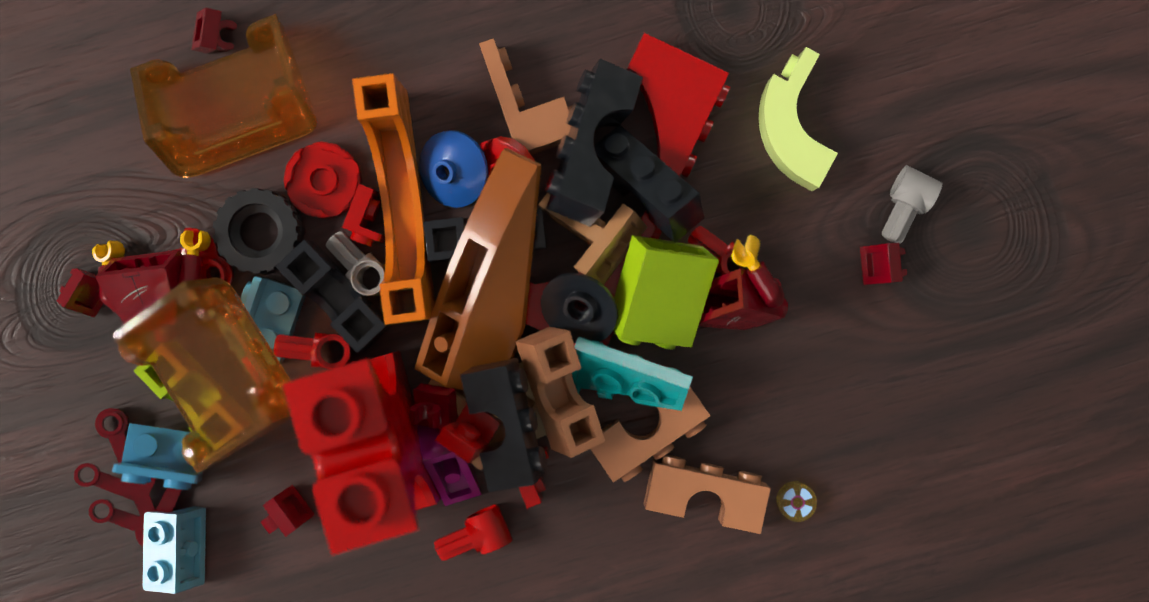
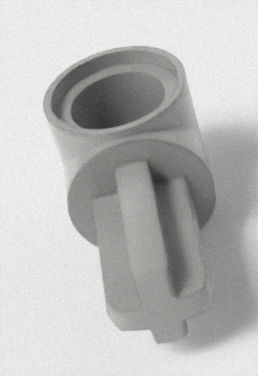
[882,165,942,244]
[326,231,385,296]

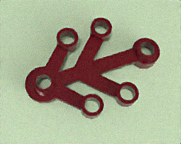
[74,408,182,547]

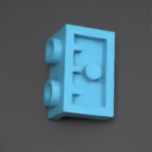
[228,276,306,364]
[143,507,206,594]

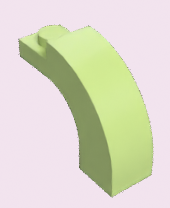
[759,47,838,191]

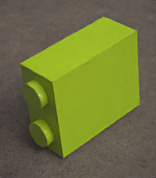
[613,235,719,349]

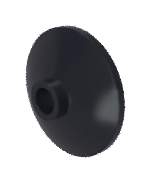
[541,273,618,343]

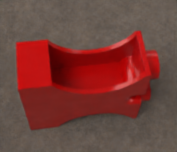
[282,351,441,555]

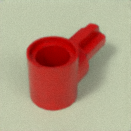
[687,226,735,276]
[274,332,350,369]
[434,504,513,561]

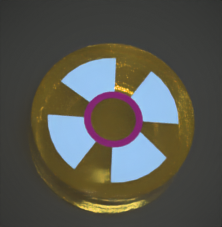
[776,481,817,522]

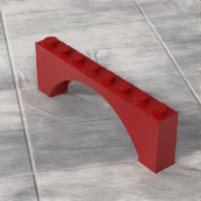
[526,33,731,346]

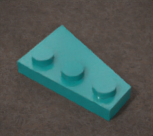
[572,337,693,411]

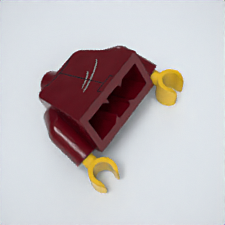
[92,230,211,343]
[698,235,788,330]

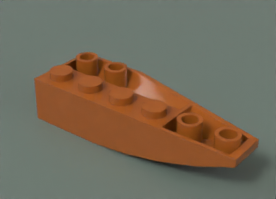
[414,148,541,390]

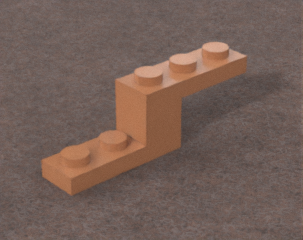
[479,38,573,155]

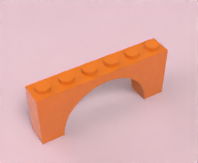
[352,74,435,325]

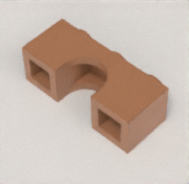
[515,327,606,458]
[591,387,710,483]
[644,455,771,534]

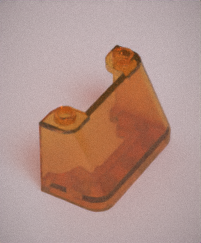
[130,14,317,178]
[112,277,292,473]

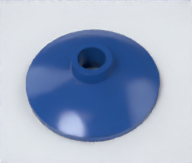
[419,130,489,208]

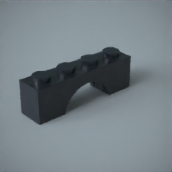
[545,58,643,226]

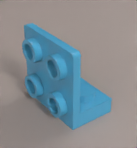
[112,423,208,490]

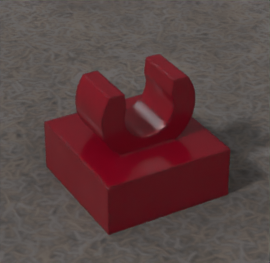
[191,7,237,54]
[860,243,907,285]
[56,268,104,318]
[410,383,458,429]
[260,484,315,537]

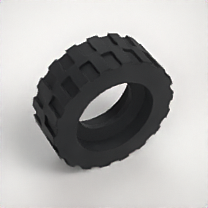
[213,188,305,274]

